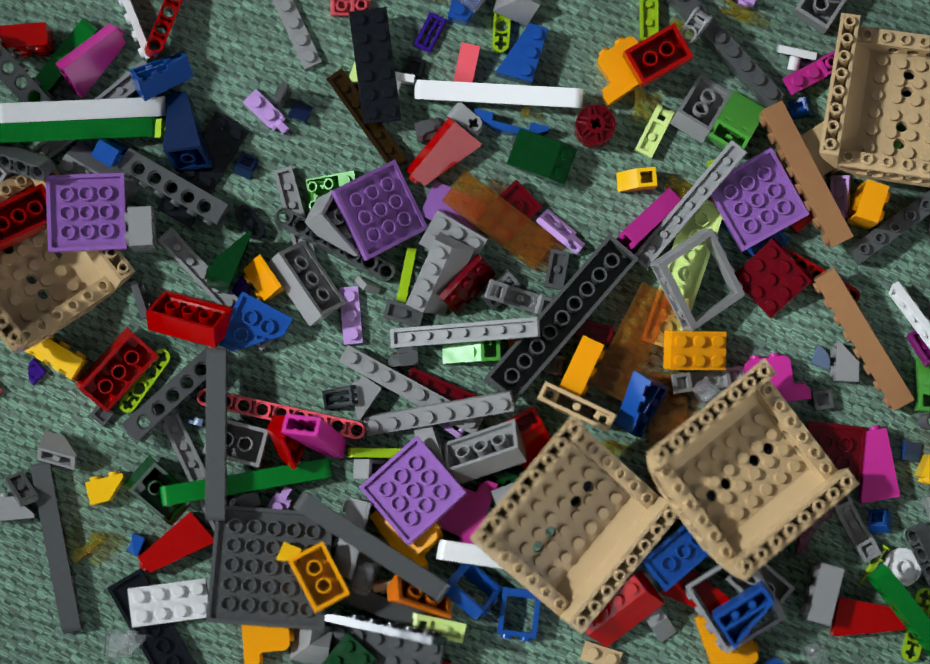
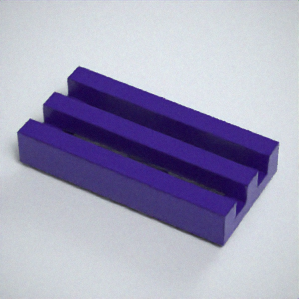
[413,12,447,54]

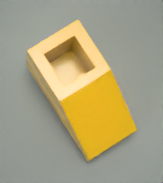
[616,167,658,192]
[85,470,126,505]

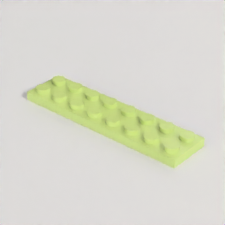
[641,200,722,348]

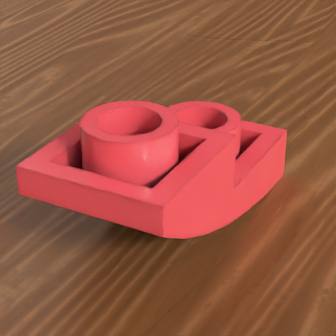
[330,0,370,17]
[454,42,480,83]

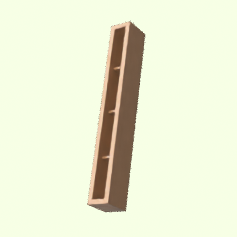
[758,100,854,249]
[813,266,915,411]

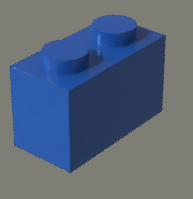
[91,138,129,167]

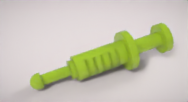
[860,543,890,584]

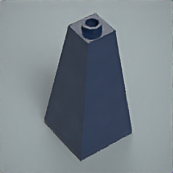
[163,91,213,172]

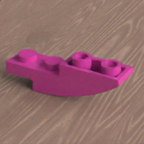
[782,51,835,96]

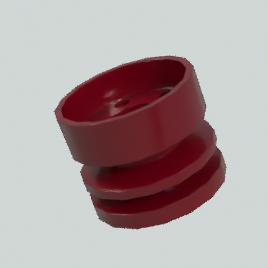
[574,104,616,149]

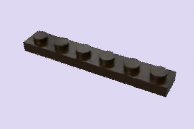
[326,68,408,167]

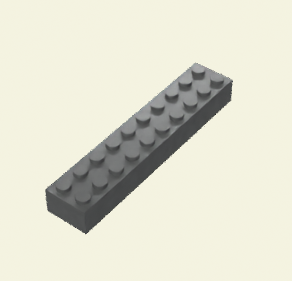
[484,234,639,403]

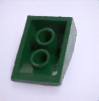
[507,128,577,185]
[205,231,252,294]
[123,455,191,525]

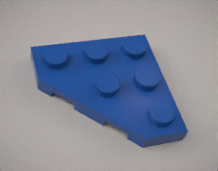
[219,291,293,352]

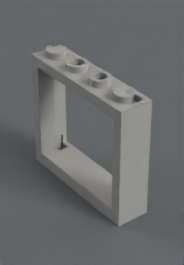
[650,228,745,331]
[684,564,787,654]

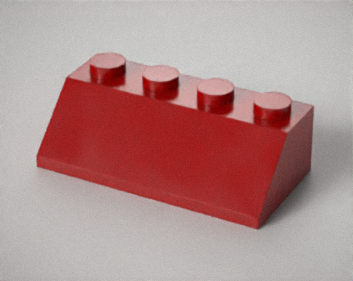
[146,290,233,348]
[75,327,159,413]
[585,571,665,647]

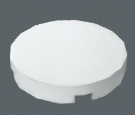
[883,548,922,586]

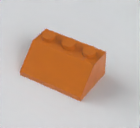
[387,574,452,619]

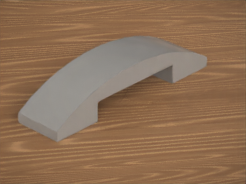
[484,279,553,314]
[671,366,744,394]
[833,493,882,563]

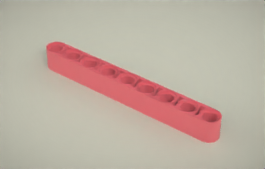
[197,389,366,439]

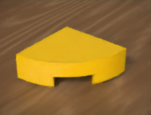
[276,542,302,562]

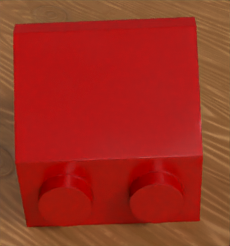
[267,414,305,469]

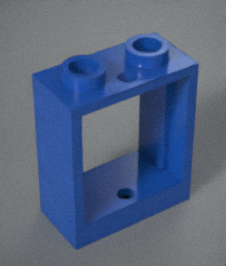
[445,563,503,621]
[497,586,541,642]

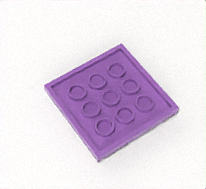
[710,147,809,252]
[330,160,428,261]
[46,173,127,253]
[359,436,468,546]

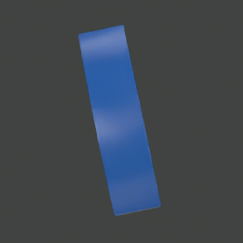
[474,108,549,137]

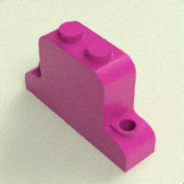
[743,352,811,402]
[438,481,498,544]

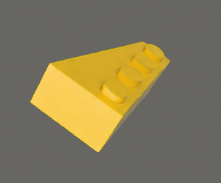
[25,335,90,381]

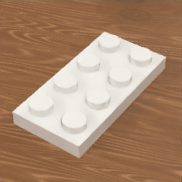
[127,578,208,628]

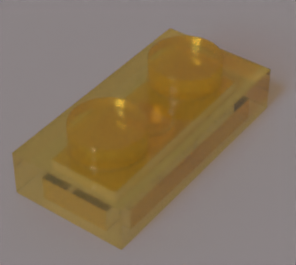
[71,531,108,563]

